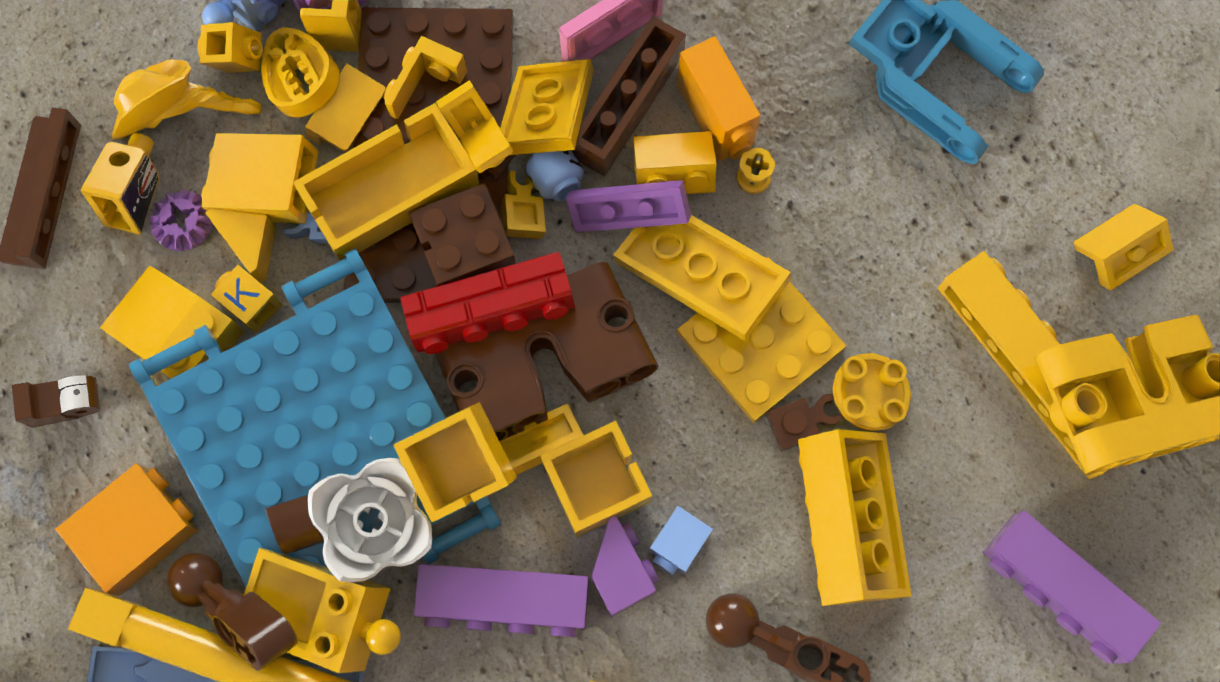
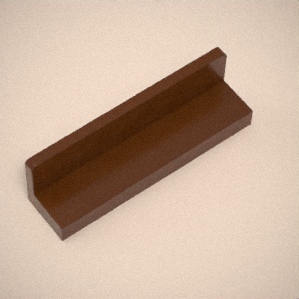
[0,107,81,269]

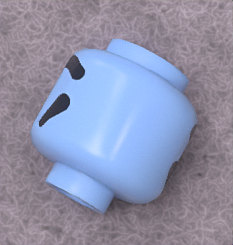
[526,150,584,202]

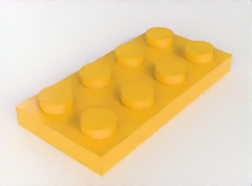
[613,215,791,341]

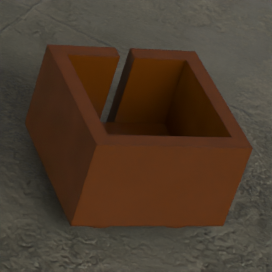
[409,183,516,286]

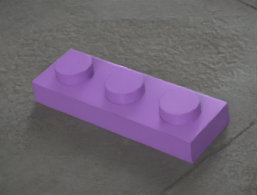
[566,180,691,232]

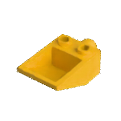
[244,548,401,673]

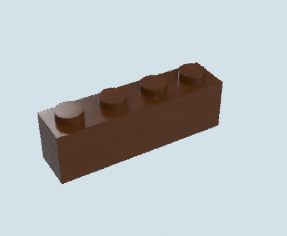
[571,16,686,177]

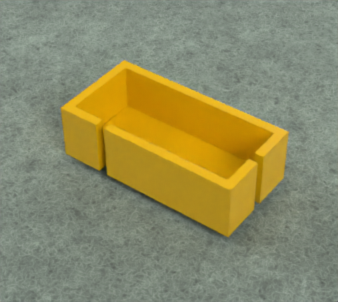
[293,103,479,261]

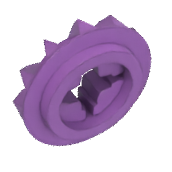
[148,189,213,251]

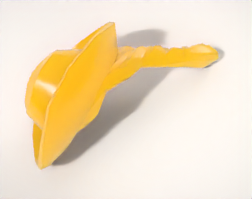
[111,59,262,141]

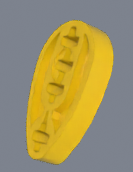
[261,27,340,118]

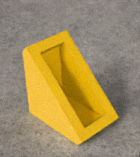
[205,208,276,283]

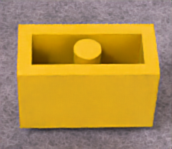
[633,131,717,194]

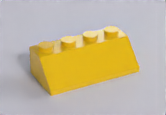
[798,429,912,606]

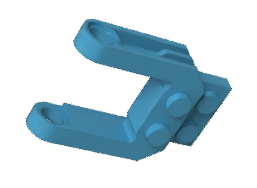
[848,0,1044,164]

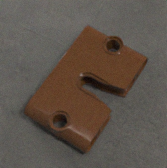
[435,262,659,441]

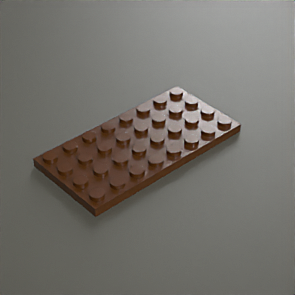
[344,7,514,303]

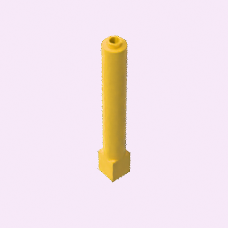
[68,588,351,682]

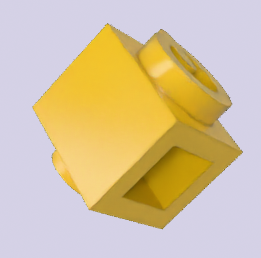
[197,22,263,73]

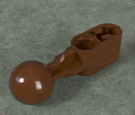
[167,553,298,671]
[706,593,871,682]

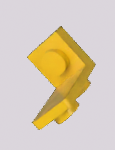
[384,36,467,119]

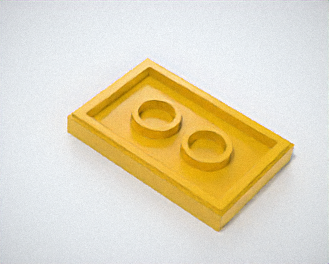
[500,59,594,155]

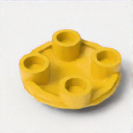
[832,353,911,431]

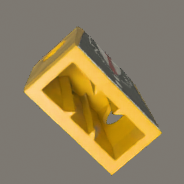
[81,133,159,235]

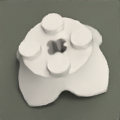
[308,458,432,582]

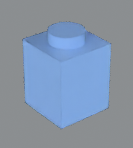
[649,506,713,576]

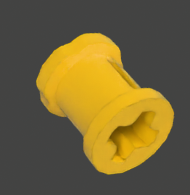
[736,148,775,194]

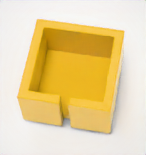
[393,402,517,523]
[540,420,652,538]

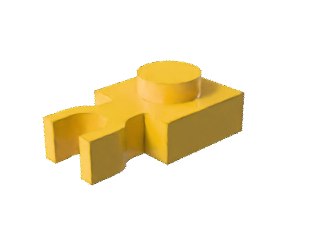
[501,171,546,239]

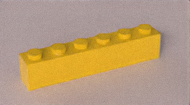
[937,251,1108,480]

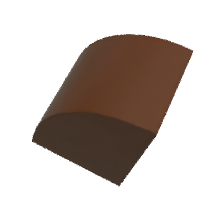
[265,494,324,555]

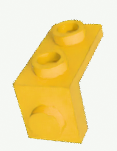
[436,80,513,173]

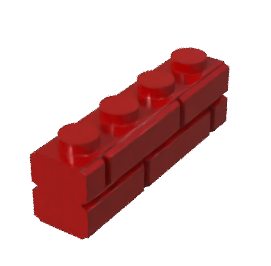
[400,251,575,354]

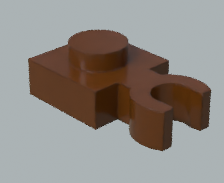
[766,394,844,452]

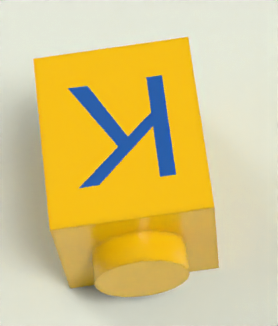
[210,265,283,334]

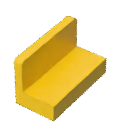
[300,0,361,52]
[305,63,386,152]
[1073,204,1174,291]

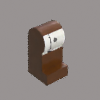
[12,375,100,428]

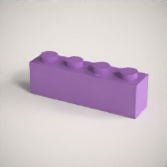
[982,510,1161,664]
[414,564,589,637]

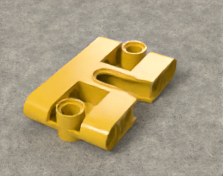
[1035,315,1220,475]

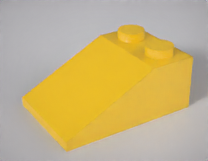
[100,266,244,379]

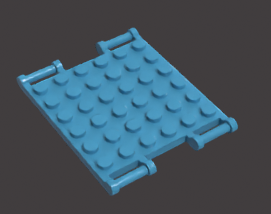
[129,248,502,586]

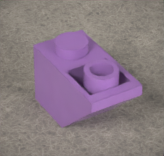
[591,516,659,617]

